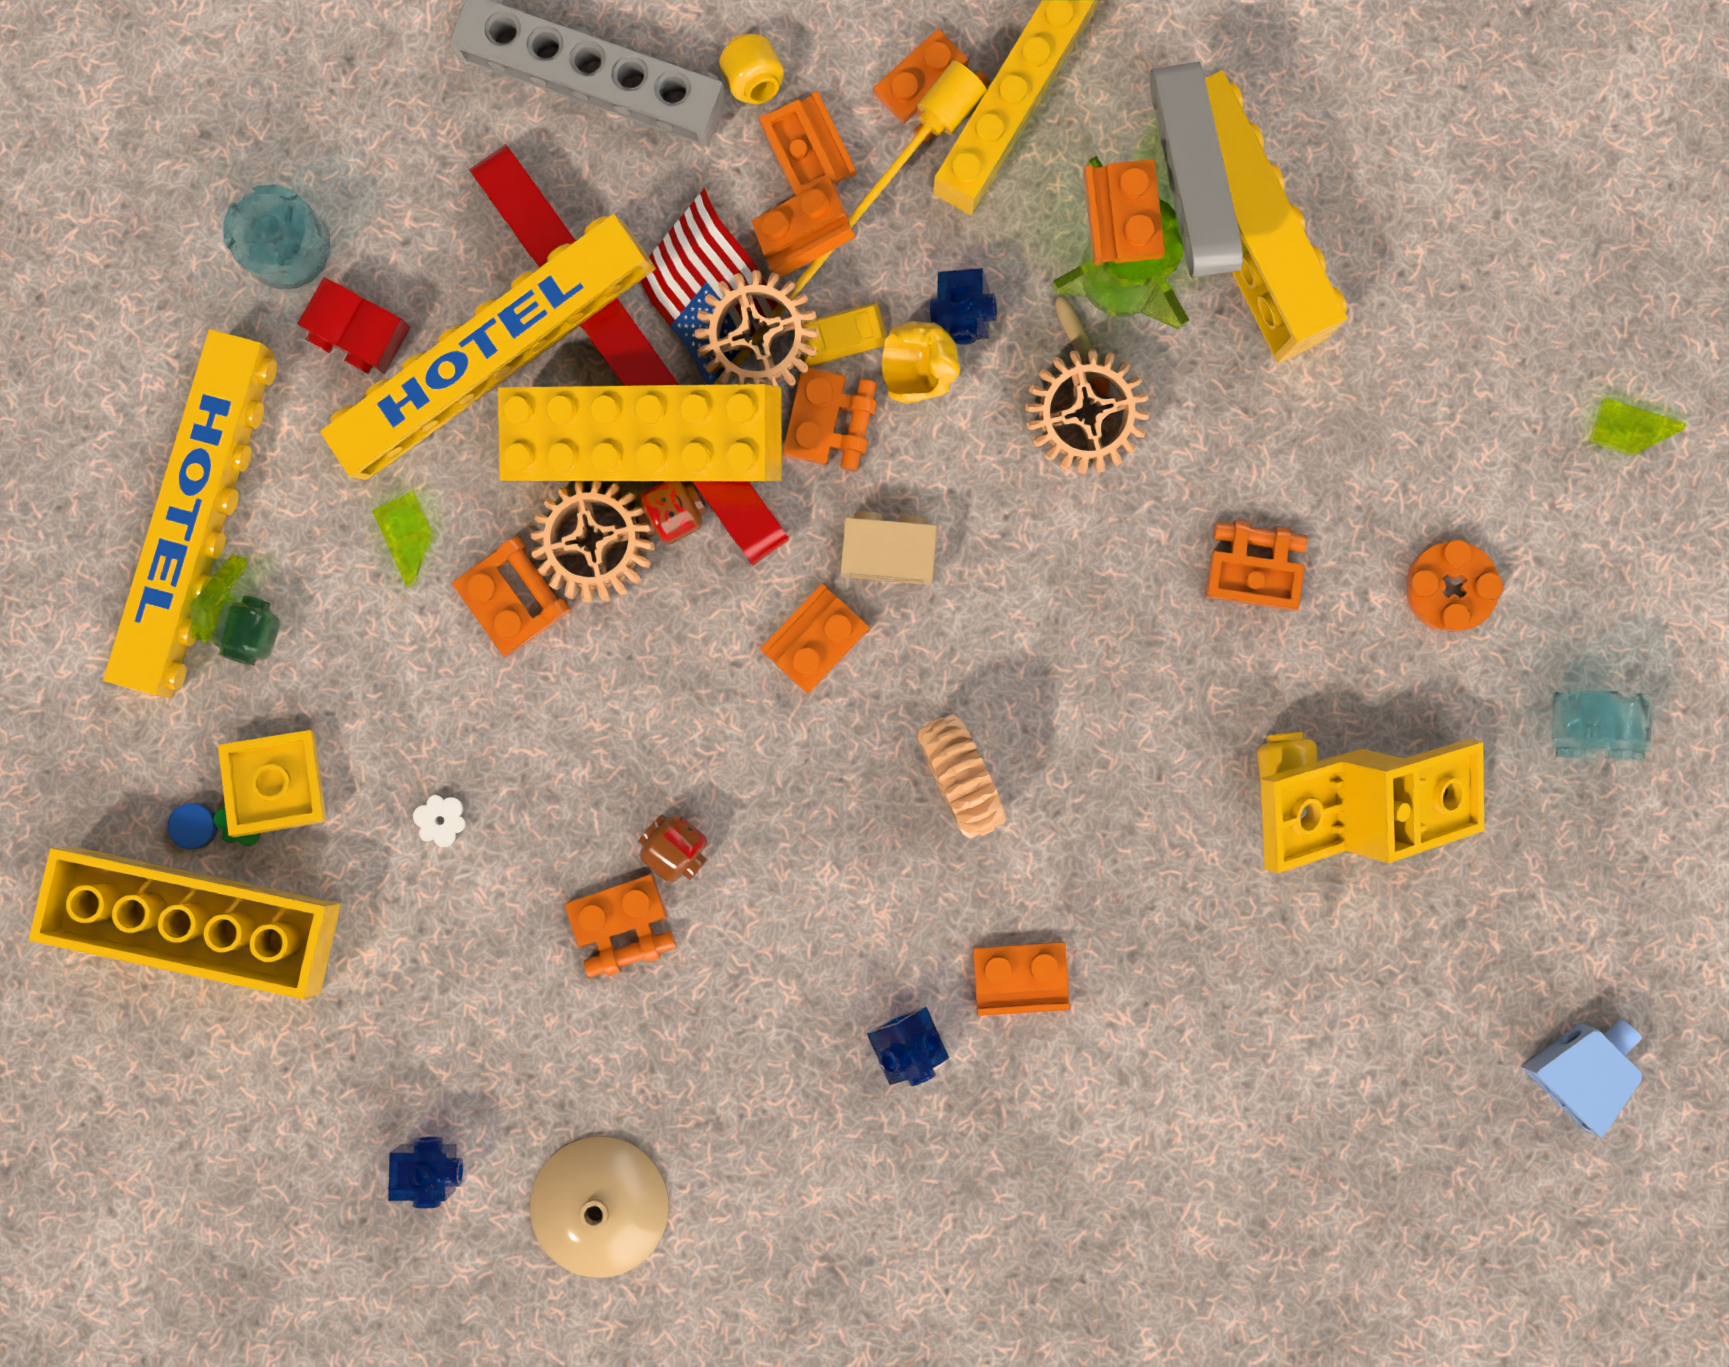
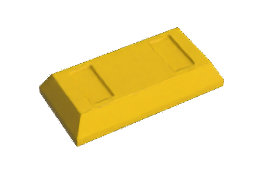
[792,302,887,367]

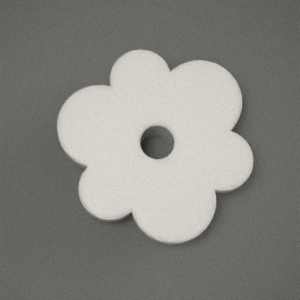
[413,795,466,847]

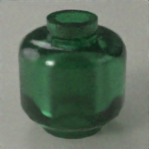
[212,595,281,666]

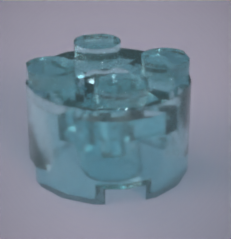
[223,184,330,290]
[1552,691,1652,762]

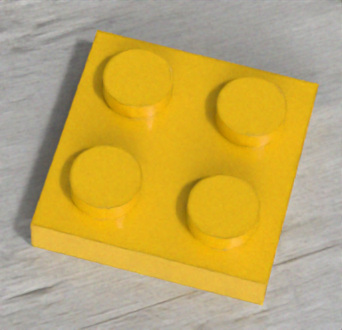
[218,730,327,837]

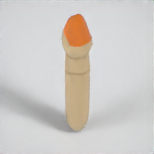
[1055,296,1110,396]

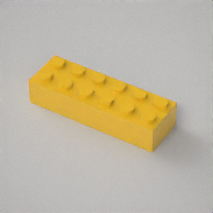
[1205,70,1348,364]
[498,384,782,481]
[28,846,342,1000]

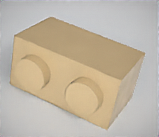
[841,511,937,585]

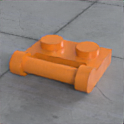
[451,536,571,657]

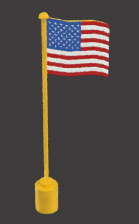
[640,60,987,385]

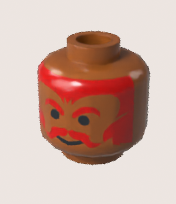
[637,481,707,544]
[638,814,708,882]

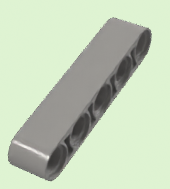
[1150,62,1243,278]

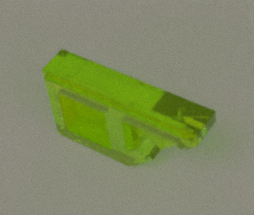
[1589,397,1686,456]
[371,492,435,588]
[191,554,248,643]

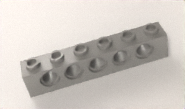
[449,0,726,147]

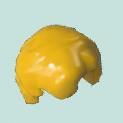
[882,321,960,404]

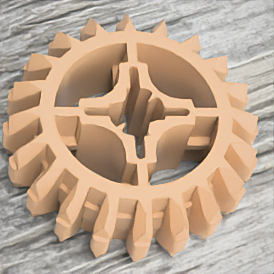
[695,270,819,387]
[1025,349,1150,474]
[530,481,655,603]
[917,714,1006,839]

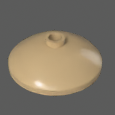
[530,1136,669,1278]

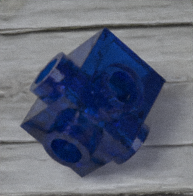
[930,268,997,345]
[867,1007,949,1087]
[388,1136,464,1209]

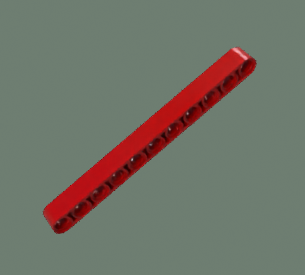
[469,144,790,566]

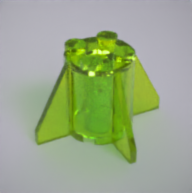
[1051,156,1189,329]

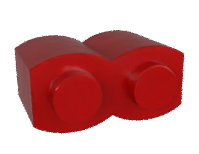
[297,277,411,375]

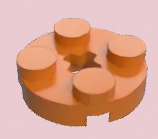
[1406,540,1503,632]

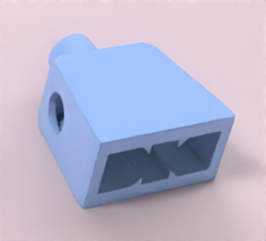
[1521,1019,1643,1138]

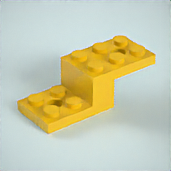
[1260,739,1485,873]

